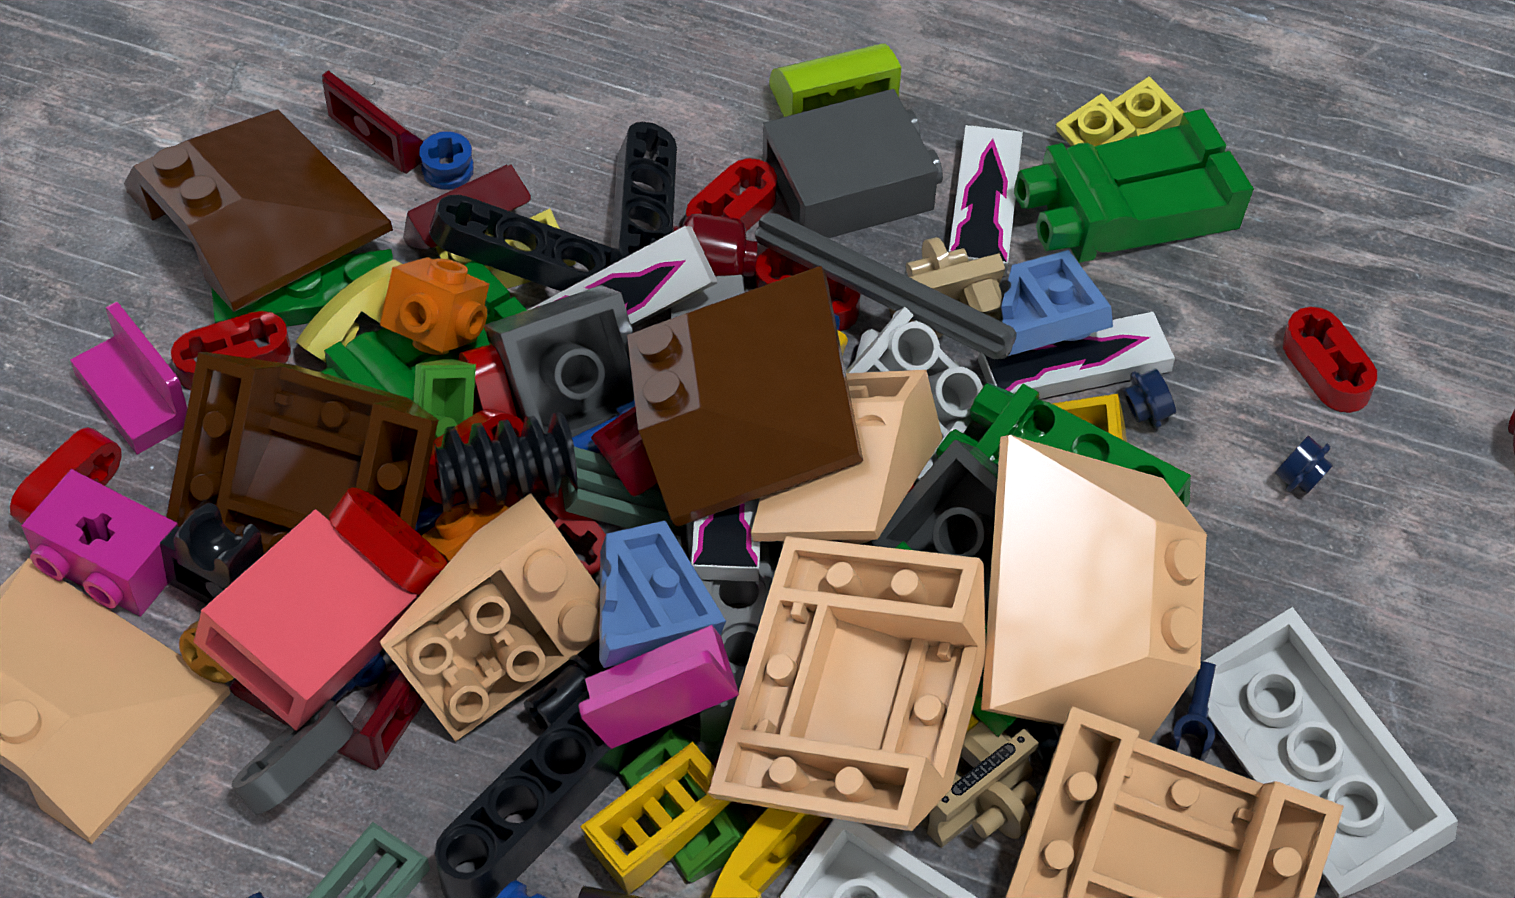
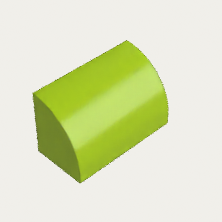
[769,43,901,117]

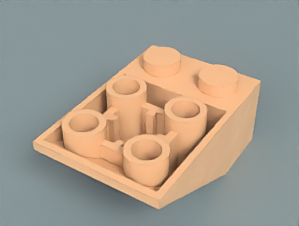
[751,370,943,544]
[380,493,600,742]

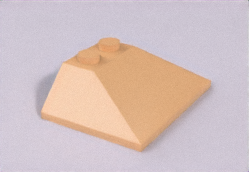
[981,435,1207,741]
[708,536,986,831]
[0,558,231,844]
[1005,706,1344,898]

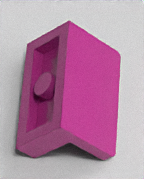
[70,301,187,455]
[578,625,739,749]

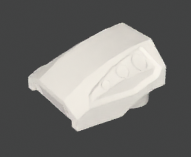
[846,307,983,482]

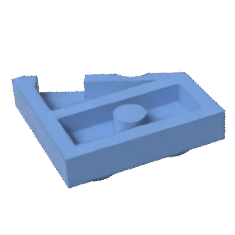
[1001,250,1113,356]
[599,521,726,668]

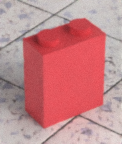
[194,509,418,731]

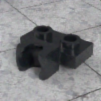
[160,503,264,605]

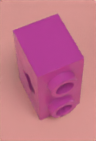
[21,469,178,617]

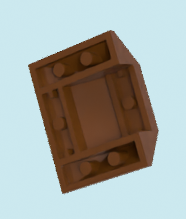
[124,109,393,312]
[627,265,863,527]
[166,352,438,554]

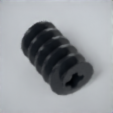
[434,412,578,513]

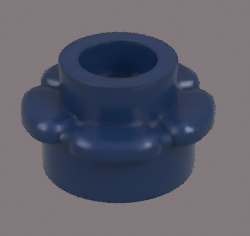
[1123,368,1176,428]
[1274,435,1333,493]

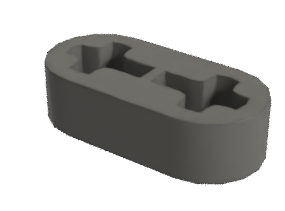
[232,700,354,815]

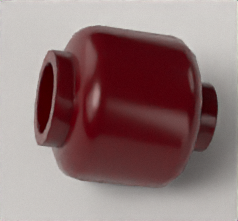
[673,214,758,277]

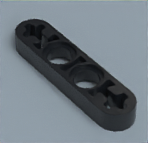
[610,121,677,266]
[429,195,611,292]

